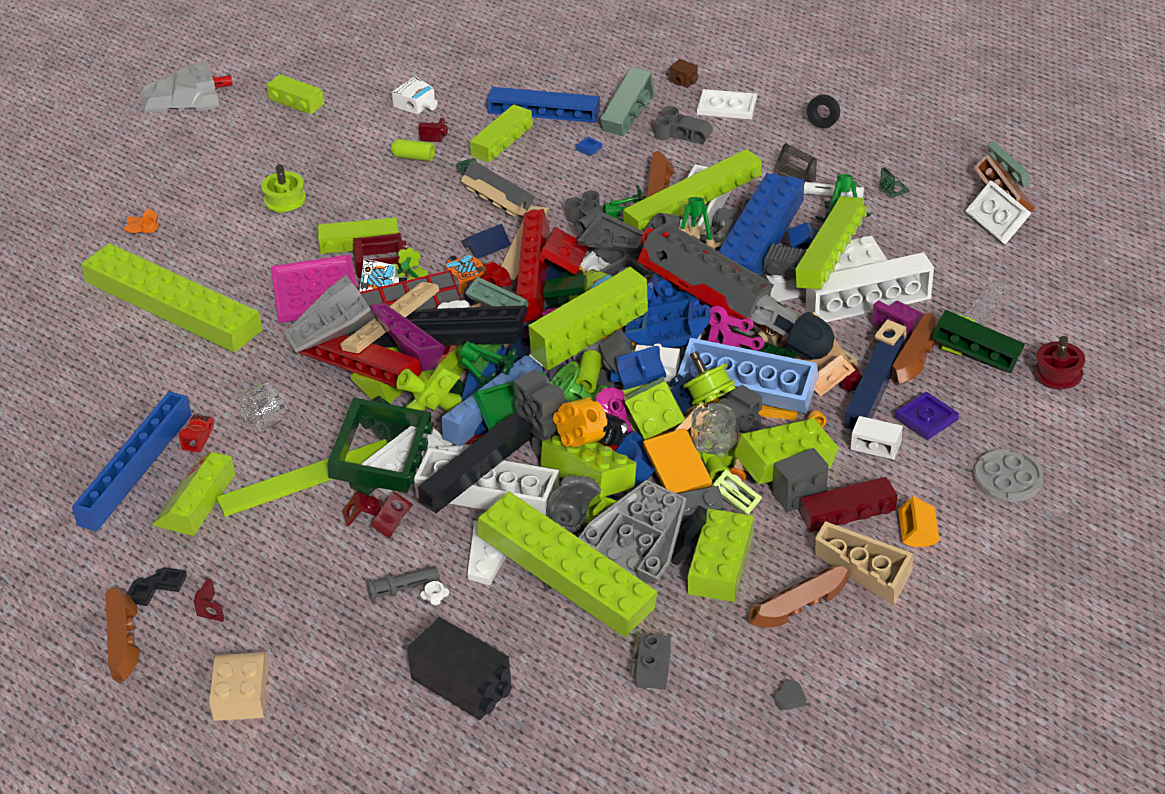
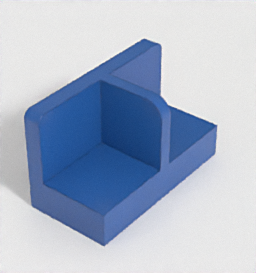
[616,346,666,390]

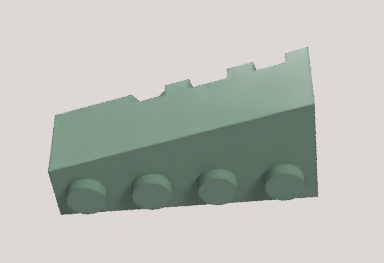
[600,67,656,136]

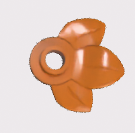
[123,209,159,233]

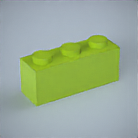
[266,74,324,114]

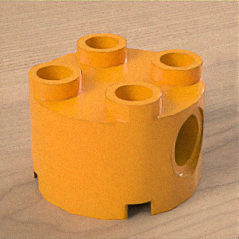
[553,397,607,447]

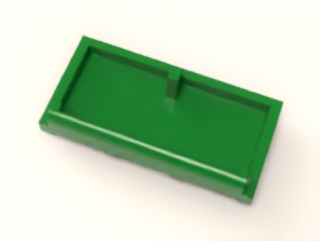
[474,372,547,431]

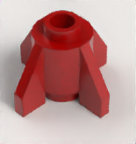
[472,261,512,288]

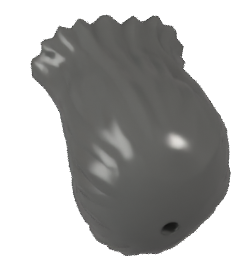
[546,475,601,533]

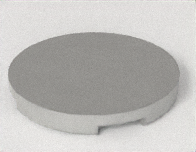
[974,449,1044,502]

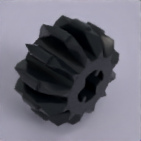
[600,412,628,446]

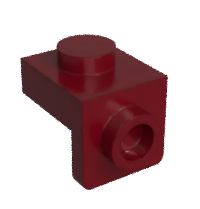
[418,118,448,142]

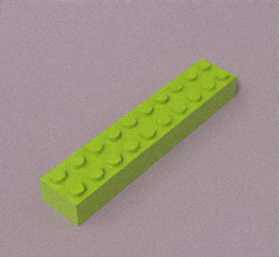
[81,243,262,353]

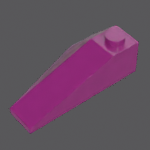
[370,303,446,371]

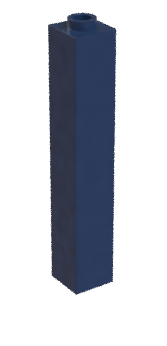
[844,331,905,430]

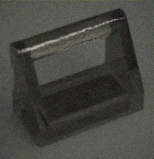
[774,143,817,184]

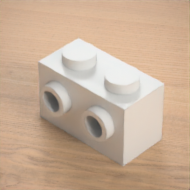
[851,416,903,460]

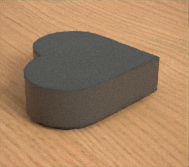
[775,680,807,710]

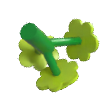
[393,247,428,280]

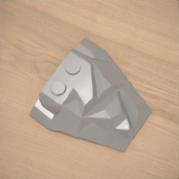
[139,61,220,112]

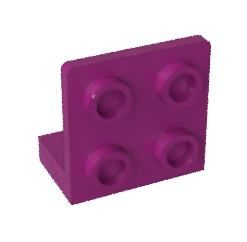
[872,300,924,340]

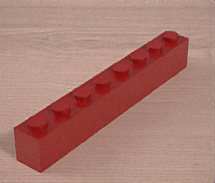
[516,209,550,322]
[297,335,422,388]

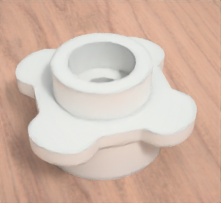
[420,581,449,605]

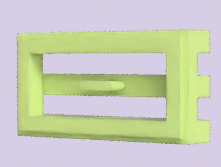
[712,470,762,515]

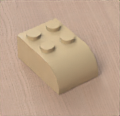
[209,652,269,721]

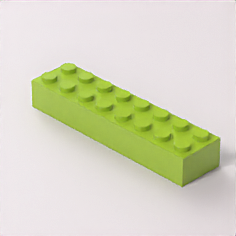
[477,491,658,637]

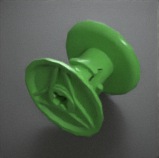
[550,361,609,402]

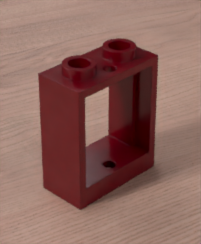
[353,233,407,278]

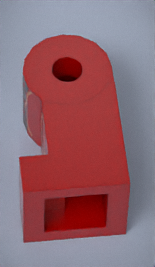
[178,414,214,453]

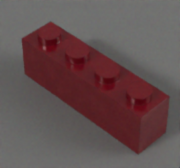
[800,477,898,532]

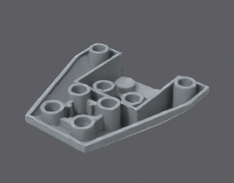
[579,480,687,583]

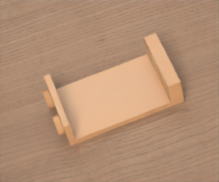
[781,312,855,396]

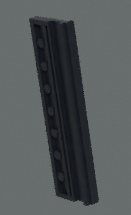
[373,305,528,347]

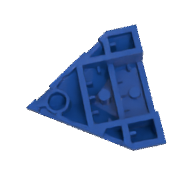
[625,285,711,348]

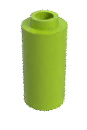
[391,139,435,162]
[575,350,603,394]

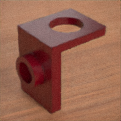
[371,491,413,538]
[342,492,383,526]
[193,578,224,622]

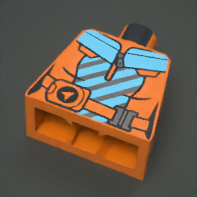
[445,254,487,295]

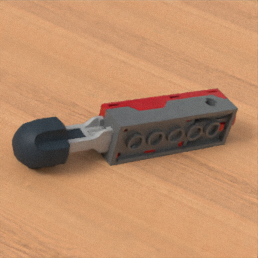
[637,222,835,360]

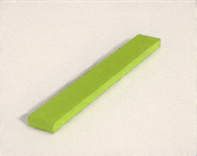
[217,439,388,517]

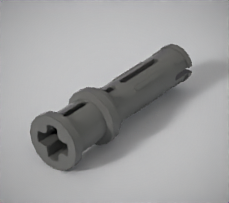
[366,566,440,601]

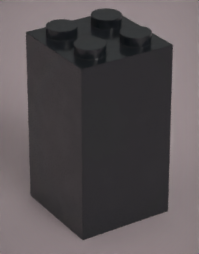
[407,617,512,720]

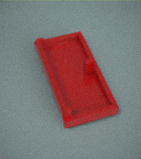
[538,227,589,275]

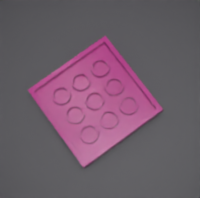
[271,254,357,323]

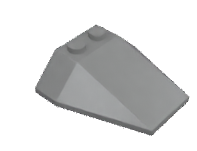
[284,275,376,353]

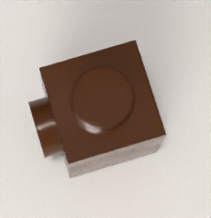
[669,59,699,88]

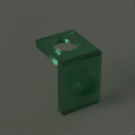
[879,167,910,199]

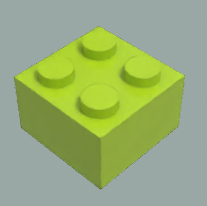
[624,376,685,440]

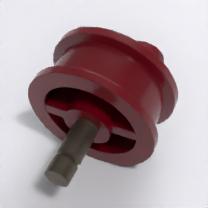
[1034,336,1085,389]

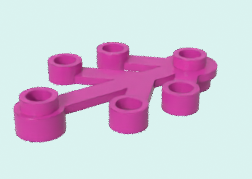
[707,306,764,351]

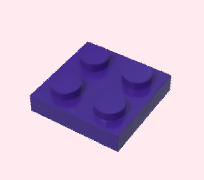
[895,391,959,440]

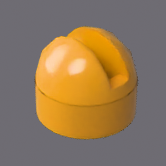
[807,410,826,428]

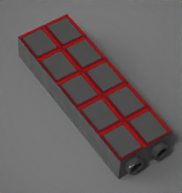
[346,270,465,336]

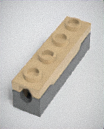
[461,160,535,217]

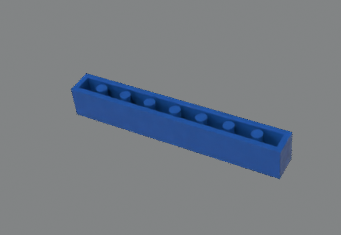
[72,391,192,532]

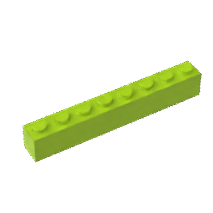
[623,149,762,231]
[796,196,867,290]

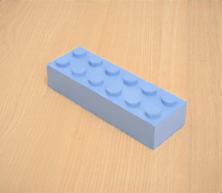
[678,338,818,414]

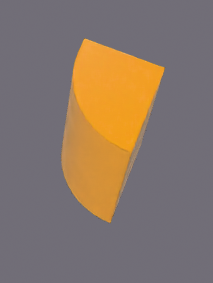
[898,496,940,547]

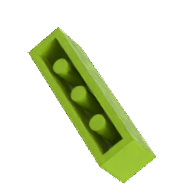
[470,104,533,162]
[318,217,399,254]

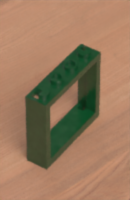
[327,397,434,493]

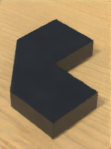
[671,506,707,566]
[127,567,187,606]

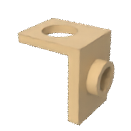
[875,319,907,346]

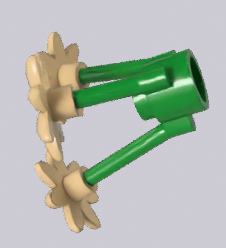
[678,197,723,249]

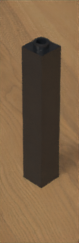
[418,413,531,513]

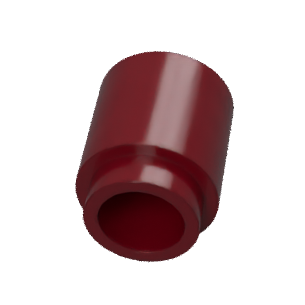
[840,362,862,391]

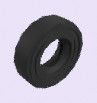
[807,94,840,128]

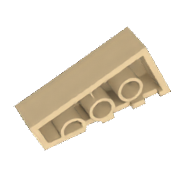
[815,521,913,606]

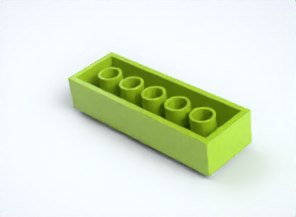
[528,267,648,371]

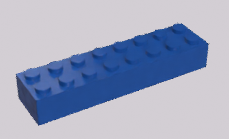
[718,173,804,276]

